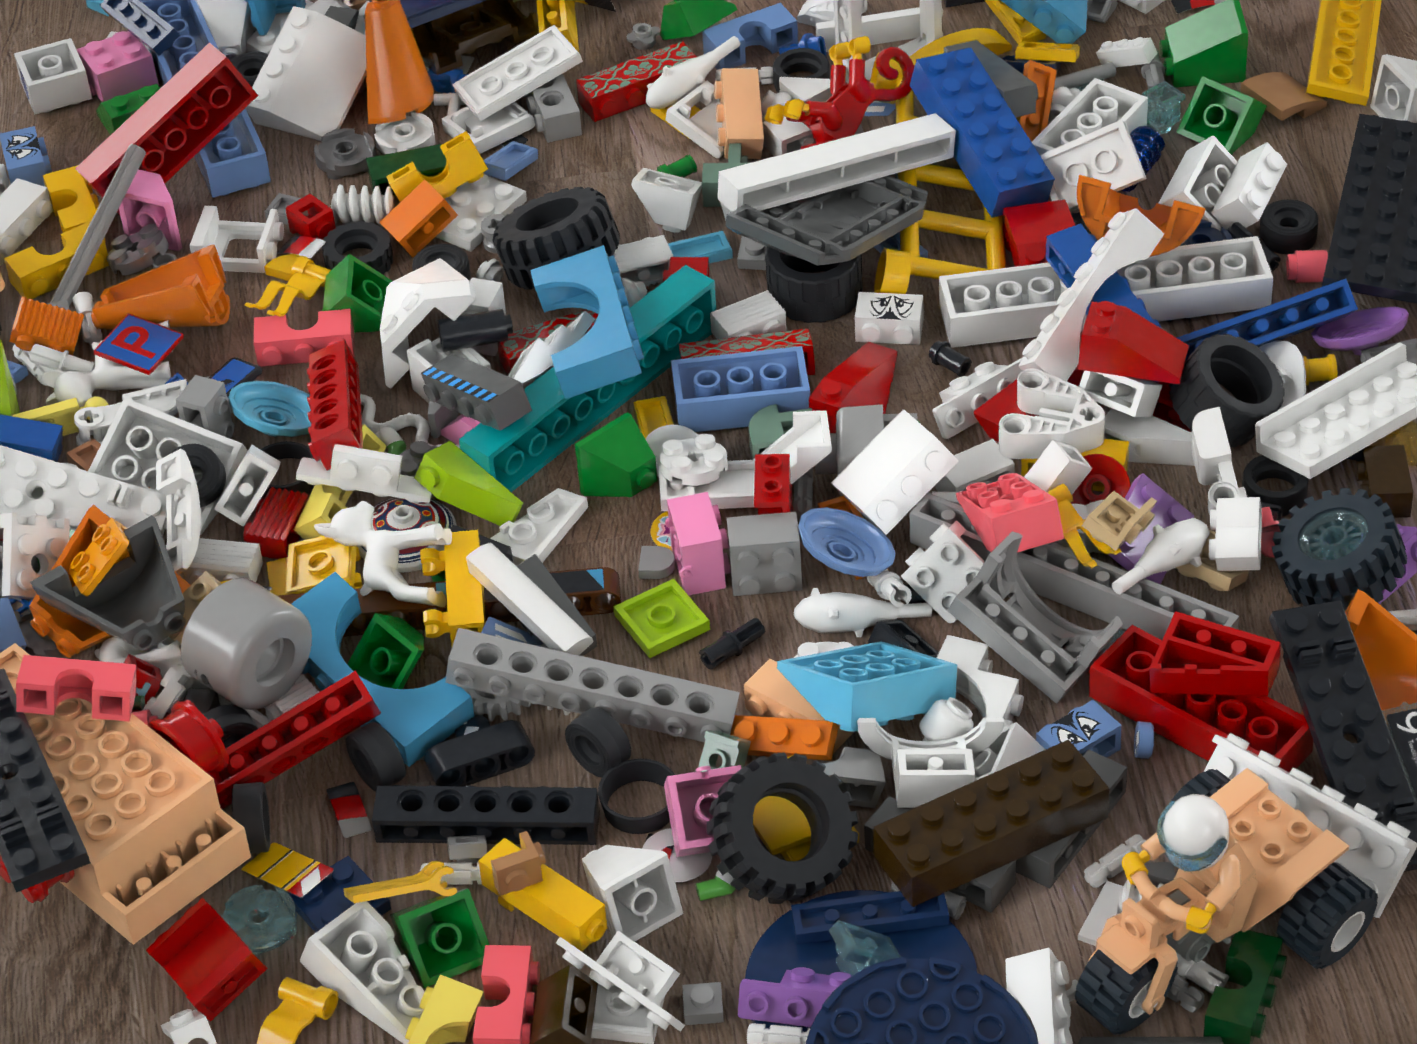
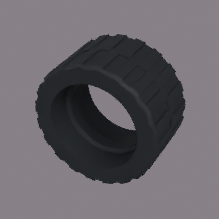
[765,247,863,323]
[1169,334,1285,448]

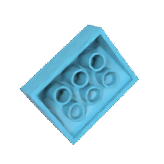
[777,641,957,732]

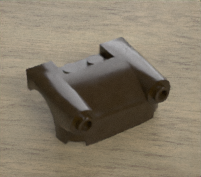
[411,0,539,76]

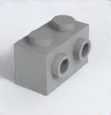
[176,375,234,439]

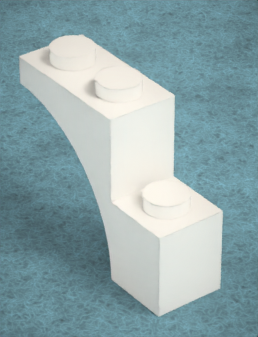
[937,635,1024,728]

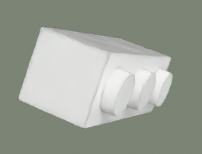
[1096,37,1157,67]

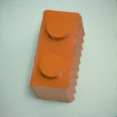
[9,297,84,356]

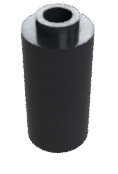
[437,309,513,352]

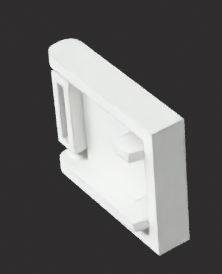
[665,80,724,159]
[441,102,535,154]

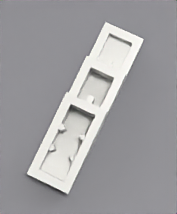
[508,311,595,388]

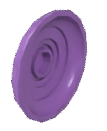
[1311,307,1409,355]

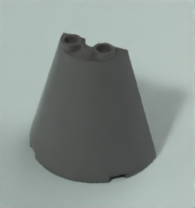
[30,515,186,651]

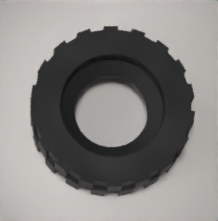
[322,221,393,275]

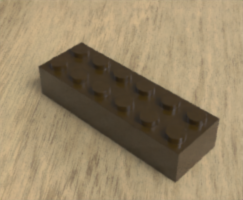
[873,739,1109,907]

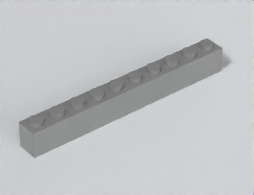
[909,493,1239,640]

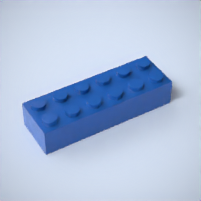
[910,47,1055,218]

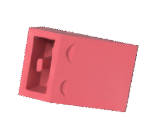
[956,473,1064,553]

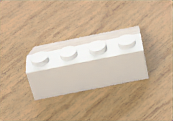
[246,6,367,141]
[88,397,248,535]

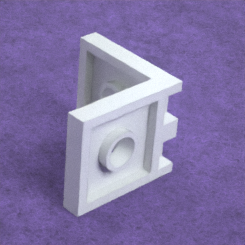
[0,512,70,600]

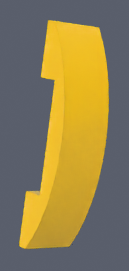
[909,28,1012,66]

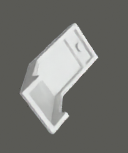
[658,411,832,511]

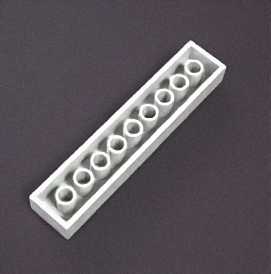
[939,236,1273,348]

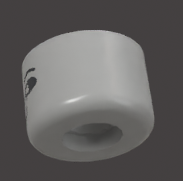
[181,578,312,710]

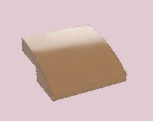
[1240,72,1327,121]

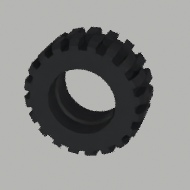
[493,187,620,290]
[707,753,858,904]

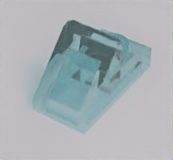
[829,920,901,976]

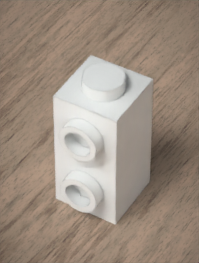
[1024,440,1092,495]

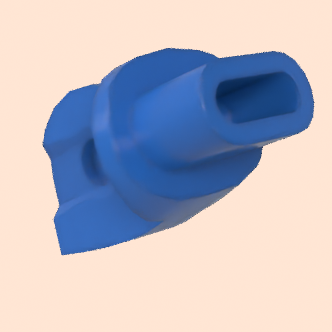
[779,33,827,56]
[428,68,469,93]

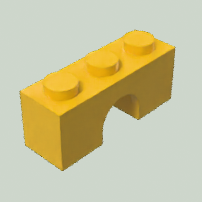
[386,131,488,202]
[43,165,106,242]
[4,222,109,299]

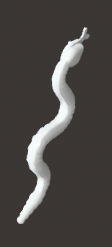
[360,394,460,448]

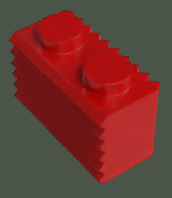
[243,487,308,559]

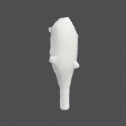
[646,36,741,109]
[1112,518,1210,595]
[794,588,932,637]

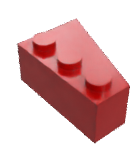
[1149,611,1281,696]

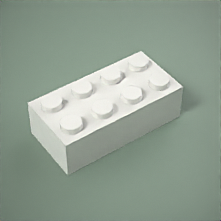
[1032,78,1148,155]

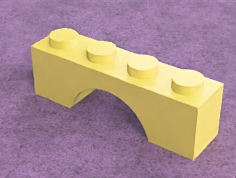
[294,424,387,540]
[405,975,484,1044]

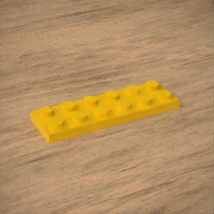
[1306,0,1382,106]

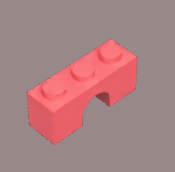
[254,309,355,367]
[16,655,136,722]
[473,945,540,1044]

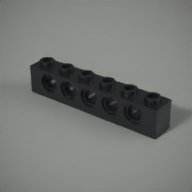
[372,785,600,845]

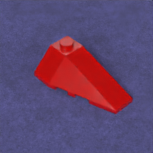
[809,342,898,433]

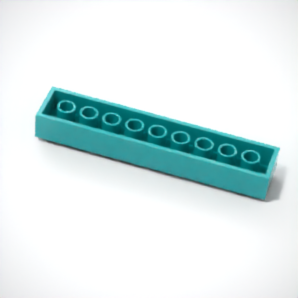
[459,265,717,492]

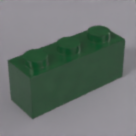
[366,143,461,199]

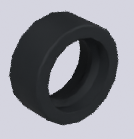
[773,48,830,93]
[1242,455,1309,516]
[232,782,270,853]

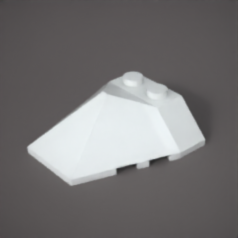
[380,258,476,389]

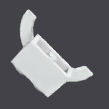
[857,717,1005,808]

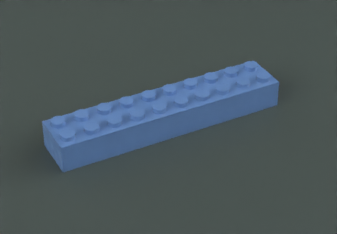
[140,0,271,198]

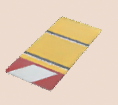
[241,842,334,897]

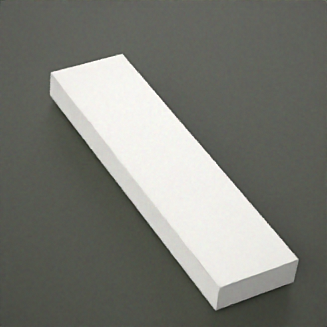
[815,7,920,52]

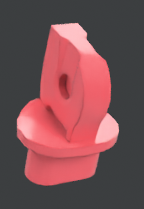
[1261,507,1281,558]

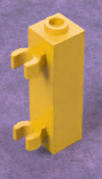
[420,530,486,646]
[478,838,608,952]

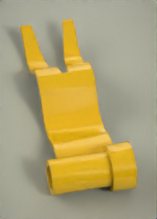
[245,256,331,317]
[1047,483,1122,569]
[257,977,338,1044]

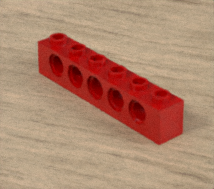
[306,339,363,470]
[209,670,381,809]

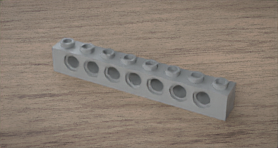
[445,628,740,742]

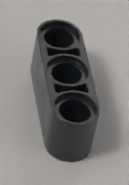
[424,720,535,787]

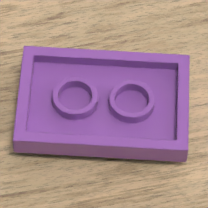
[1108,473,1194,584]

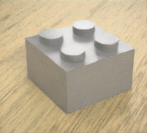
[727,512,802,596]

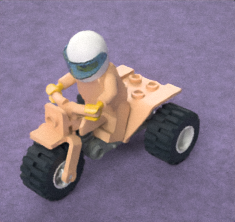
[1075,768,1378,1035]

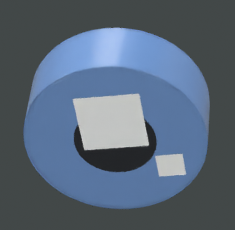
[1134,721,1154,759]

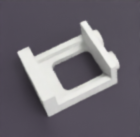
[189,206,284,273]

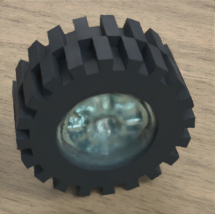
[1272,488,1407,611]

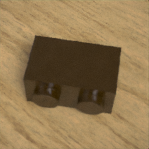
[1355,445,1413,518]
[529,965,598,1044]

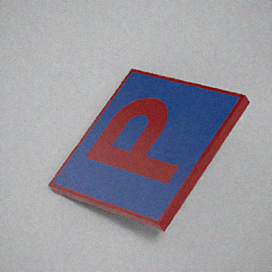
[93,313,184,375]

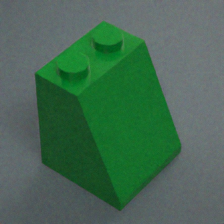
[1159,0,1248,88]

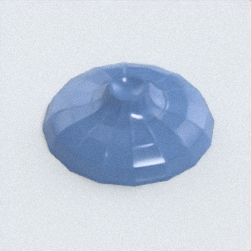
[798,507,896,577]

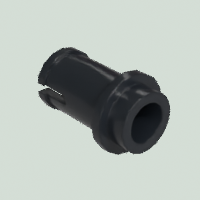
[928,341,972,377]

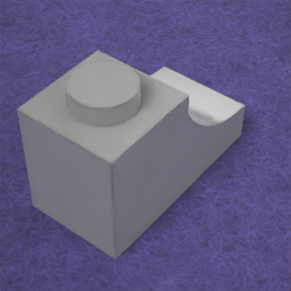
[822,747,886,808]

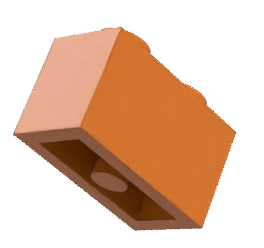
[379,180,458,258]

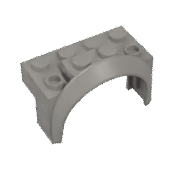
[947,531,1123,704]

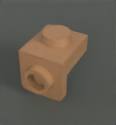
[491,831,546,896]

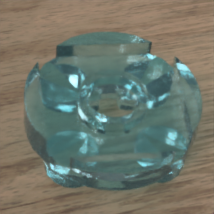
[221,885,297,956]

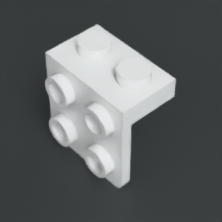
[901,520,985,623]

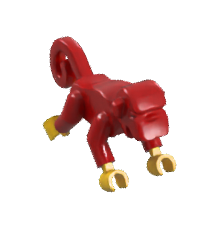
[765,36,915,149]

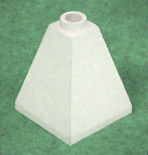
[195,0,255,60]
[1370,54,1417,123]
[582,845,683,942]

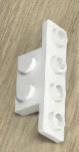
[932,357,1024,439]
[296,444,432,503]
[556,931,685,1032]

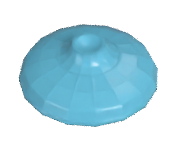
[228,381,311,437]

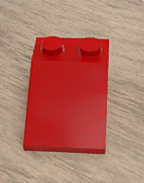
[1003,199,1075,267]
[1078,301,1189,385]

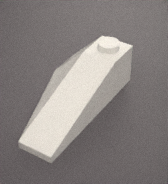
[300,901,424,1044]

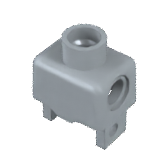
[815,404,917,496]

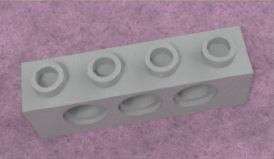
[523,73,582,143]

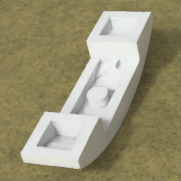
[156,449,201,574]

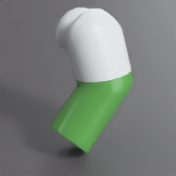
[375,426,406,455]
[695,870,736,901]

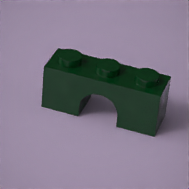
[1203,930,1287,1044]

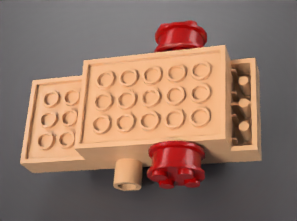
[0,643,251,945]

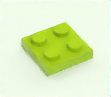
[613,579,710,658]

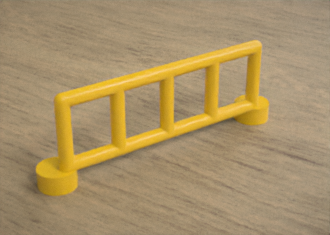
[870,52,1006,294]

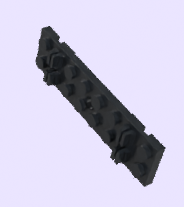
[1269,600,1417,872]
[0,668,91,893]

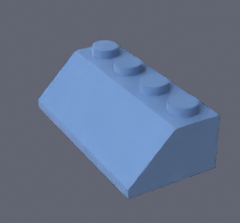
[671,346,810,432]

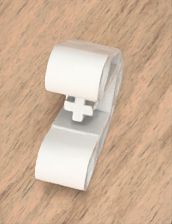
[999,368,1105,459]

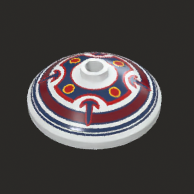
[357,497,456,572]

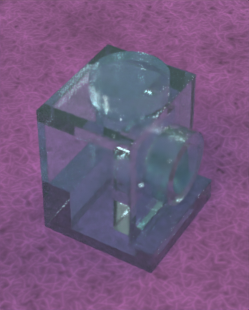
[1142,81,1186,134]

